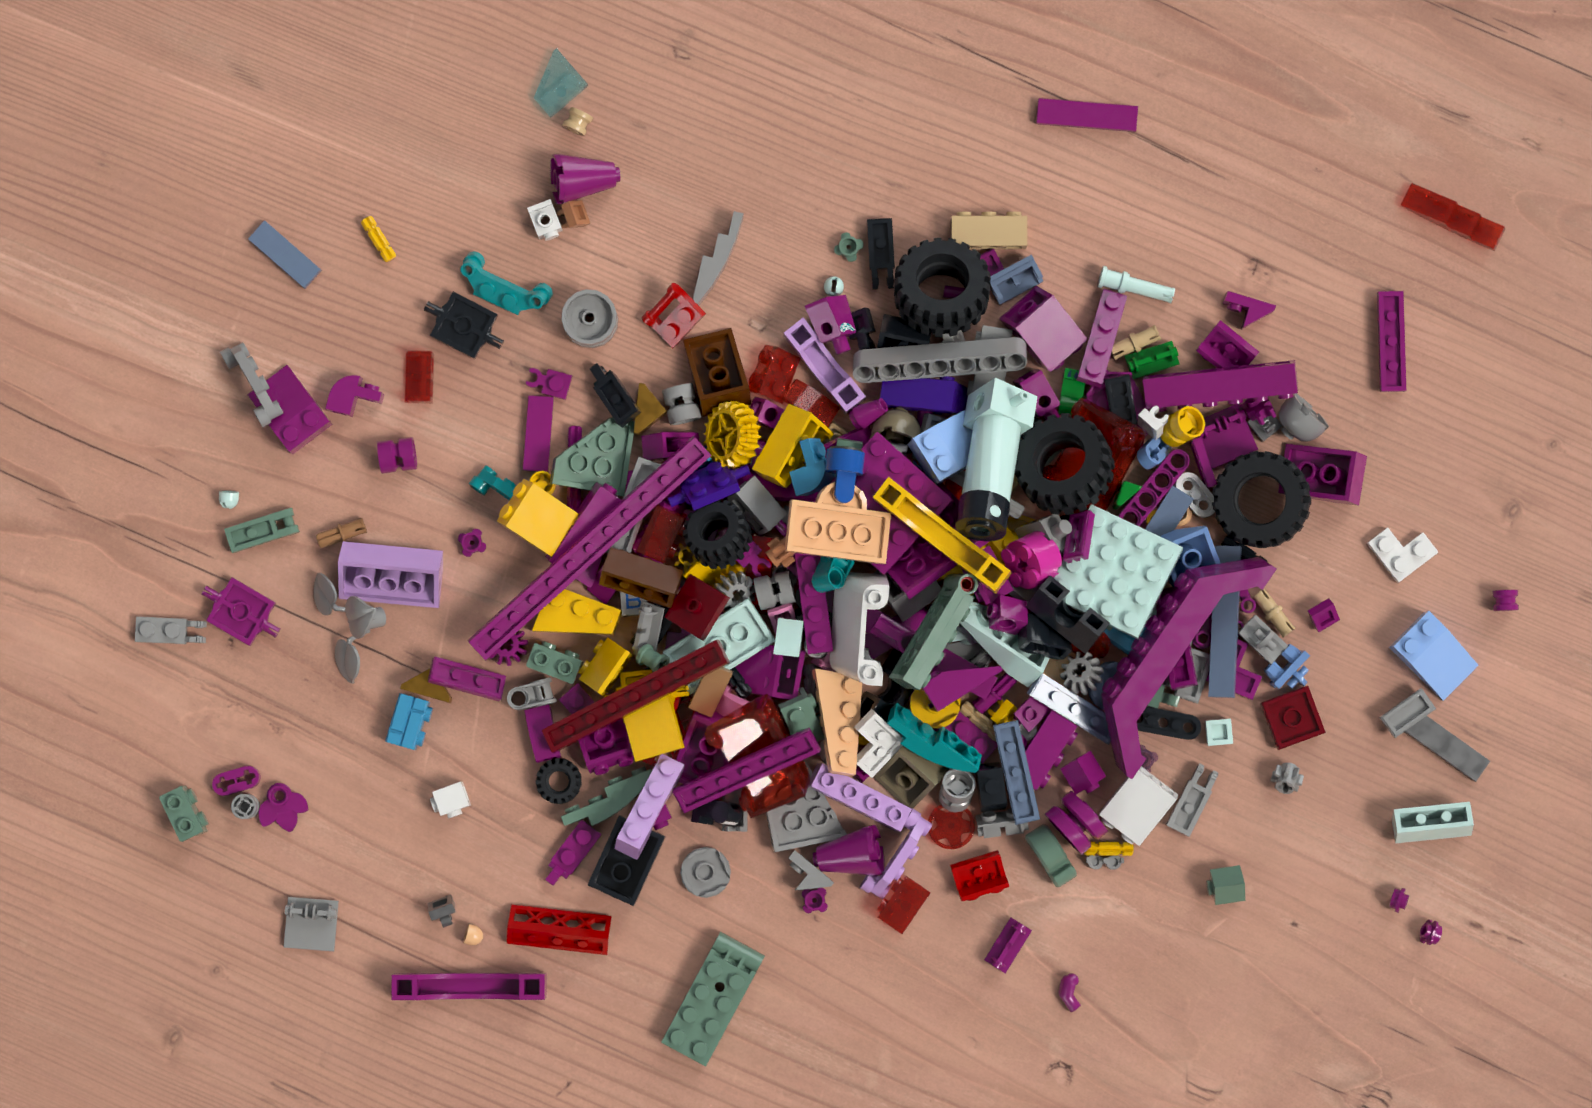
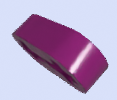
[212,766,261,796]

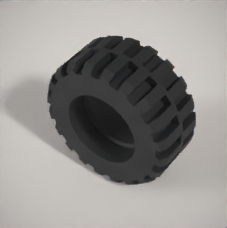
[894,238,991,337]
[1015,413,1115,515]
[1212,451,1311,548]

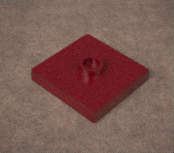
[665,574,730,641]
[1260,685,1326,750]

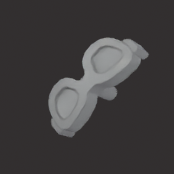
[1086,855,1124,870]

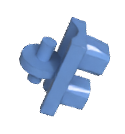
[1264,644,1310,689]

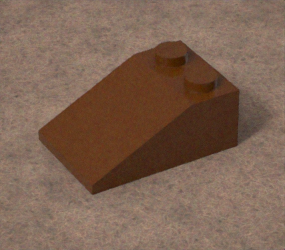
[683,328,752,417]

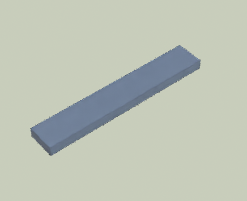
[1208,546,1242,698]

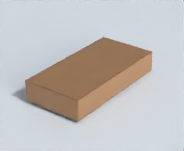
[688,667,733,718]

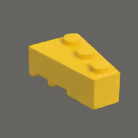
[752,404,834,488]
[532,589,622,635]

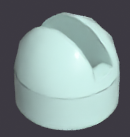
[824,276,844,296]
[219,491,239,509]

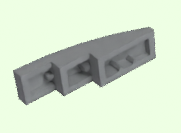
[693,211,744,305]

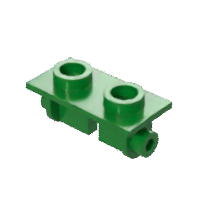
[1124,341,1180,379]

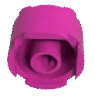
[1001,531,1062,589]

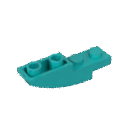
[887,703,982,773]

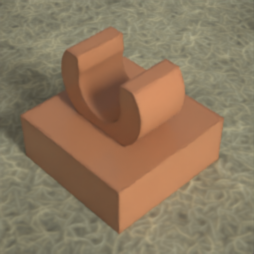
[557,200,590,228]

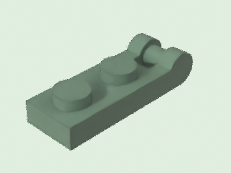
[224,508,300,553]

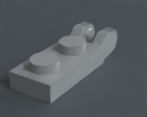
[135,617,207,644]
[1166,763,1218,837]

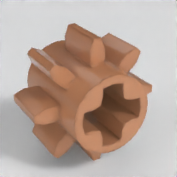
[765,537,795,567]

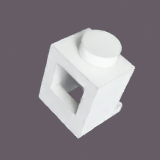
[527,199,563,241]

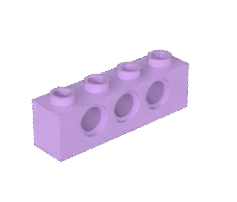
[806,763,912,832]

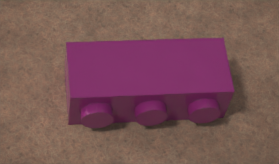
[1025,710,1078,790]

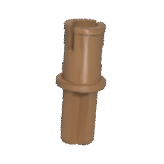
[316,518,367,548]

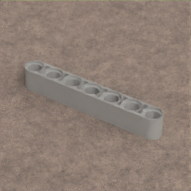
[853,337,1027,383]

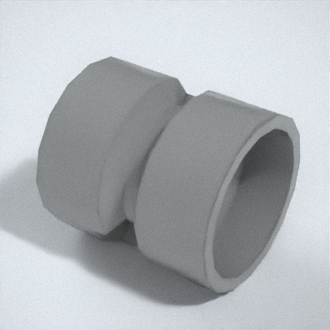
[662,383,701,426]
[754,570,796,610]
[939,769,975,812]

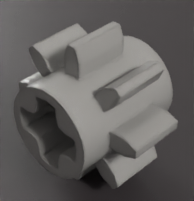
[1270,763,1304,794]

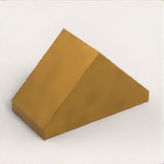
[634,383,667,436]
[400,668,452,703]

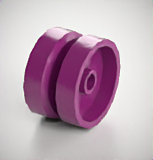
[1044,790,1108,855]

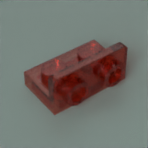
[876,875,931,934]

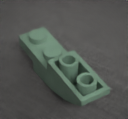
[561,766,652,826]

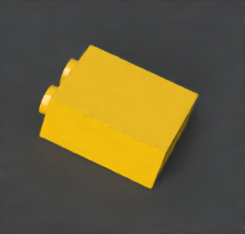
[497,479,579,557]

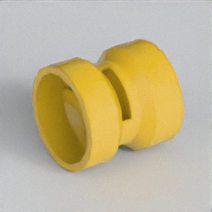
[530,471,556,495]

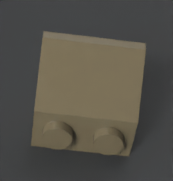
[874,746,949,809]

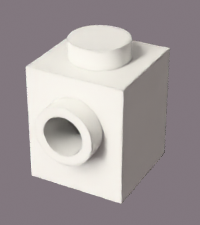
[430,782,471,819]

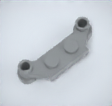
[220,342,283,427]

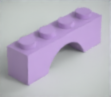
[784,317,866,415]
[615,754,684,860]

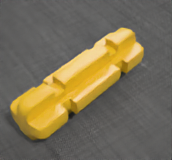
[361,216,396,262]
[1084,842,1134,856]

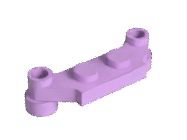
[860,808,932,899]

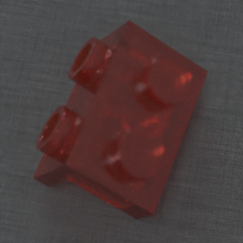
[749,345,801,404]
[636,504,687,564]

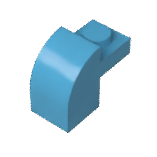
[789,438,835,496]

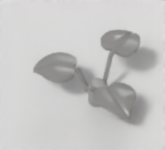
[313,573,386,684]

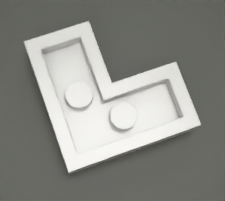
[1367,528,1438,583]
[854,709,903,778]

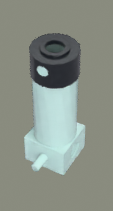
[956,378,1038,542]

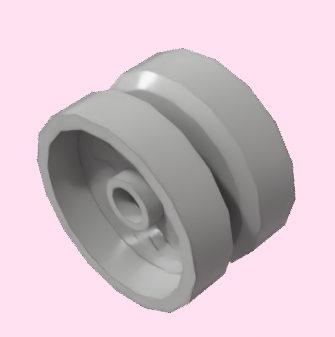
[561,289,618,348]

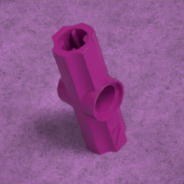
[870,613,946,672]

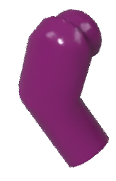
[1058,973,1081,1012]

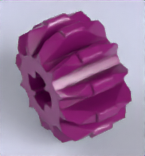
[489,631,529,666]

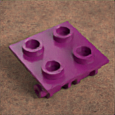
[1198,404,1258,469]

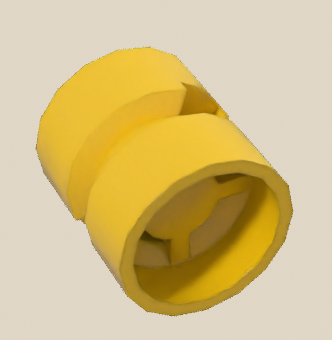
[1160,406,1205,447]

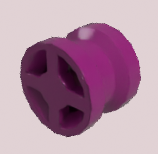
[1492,590,1519,611]

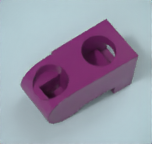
[750,397,785,430]

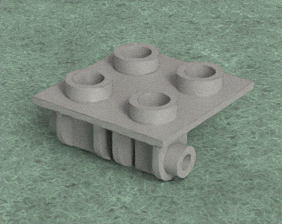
[284,897,339,952]

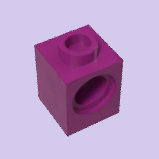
[986,595,1028,635]

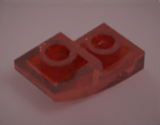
[782,379,840,427]

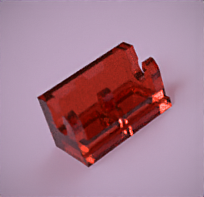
[405,351,434,404]

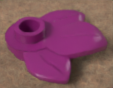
[259,783,309,832]

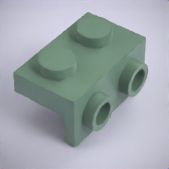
[526,641,583,684]
[778,687,825,742]
[159,786,209,842]

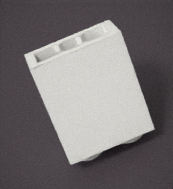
[1099,766,1178,846]

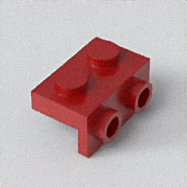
[950,850,1009,901]

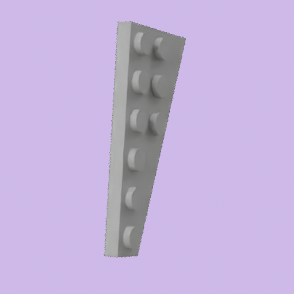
[747,698,847,852]

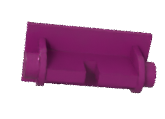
[1012,696,1051,732]
[984,917,1032,974]

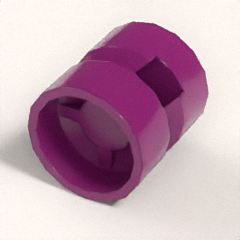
[377,437,417,474]

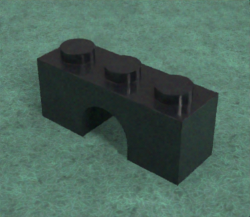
[1025,576,1110,654]
[860,648,914,722]

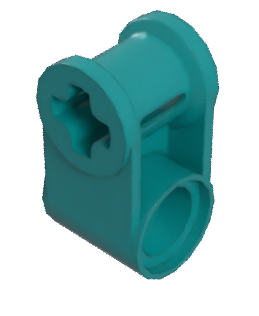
[812,556,855,593]

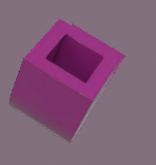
[325,375,384,417]

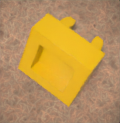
[988,699,1018,725]

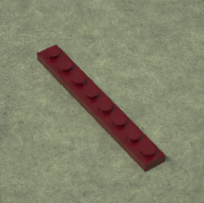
[542,640,730,753]

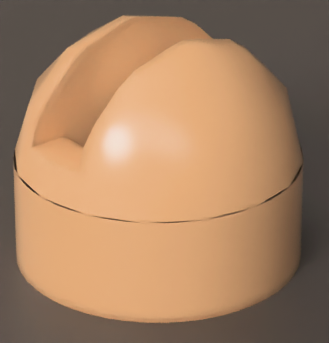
[463,924,483,945]

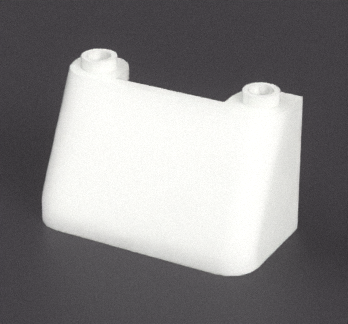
[830,572,889,686]

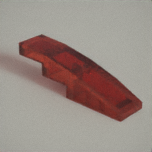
[1401,183,1505,251]

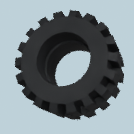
[683,500,752,569]

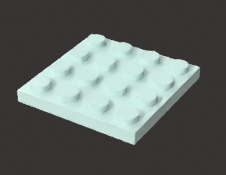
[1054,504,1183,639]

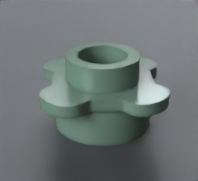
[834,232,863,262]

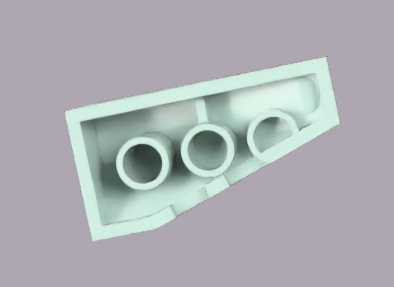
[960,601,1050,687]

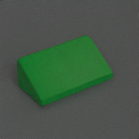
[1112,481,1142,510]

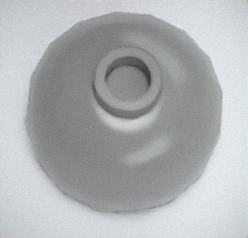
[1279,393,1329,442]

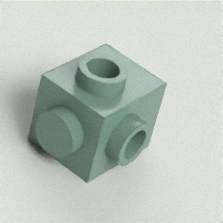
[1206,865,1246,905]

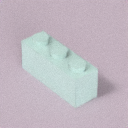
[1392,802,1474,843]

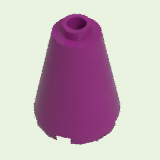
[550,154,620,204]
[813,825,885,875]

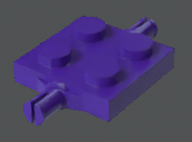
[667,462,751,510]

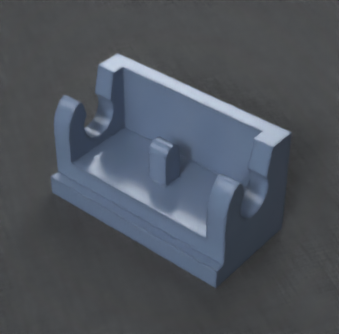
[990,254,1043,305]

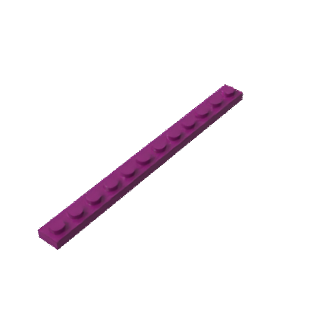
[467,436,711,661]

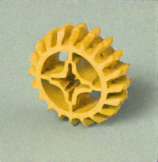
[703,401,761,469]

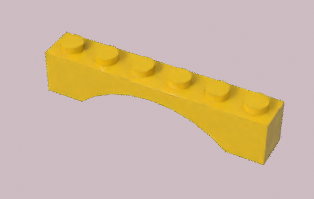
[873,477,1011,594]

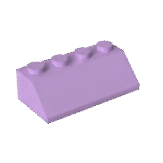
[338,541,443,608]

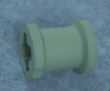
[636,644,670,673]

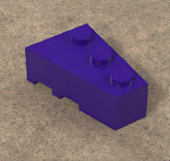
[880,376,968,415]

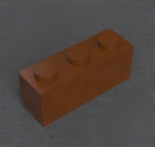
[599,547,683,608]

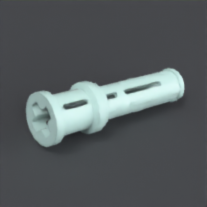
[1097,266,1175,303]

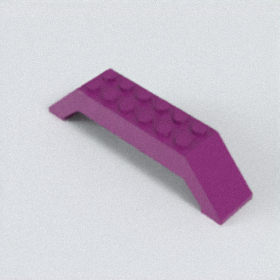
[1101,557,1277,779]

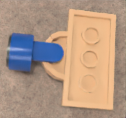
[785,446,891,564]

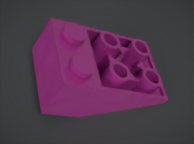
[727,645,806,700]

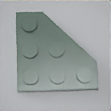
[550,418,635,496]

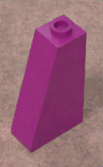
[545,482,621,588]

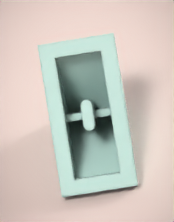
[773,618,803,657]

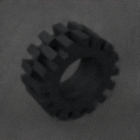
[535,758,582,804]

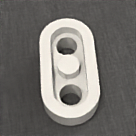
[1175,472,1215,518]

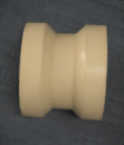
[562,107,593,136]

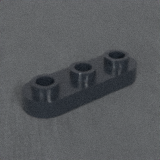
[1137,707,1201,740]

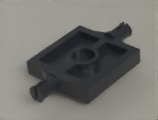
[424,291,504,359]

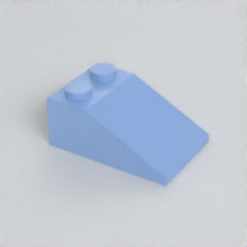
[907,410,973,485]
[1389,611,1478,701]

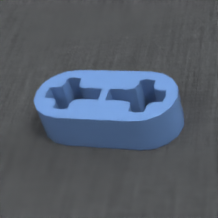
[1137,437,1172,469]

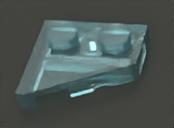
[534,48,588,118]

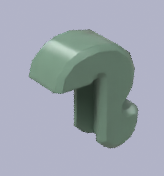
[1025,824,1077,887]

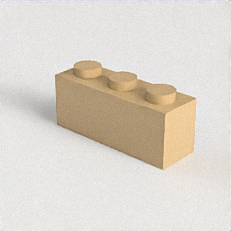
[951,212,1027,249]

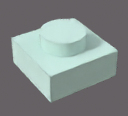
[1205,719,1233,746]

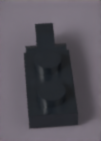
[590,363,641,428]

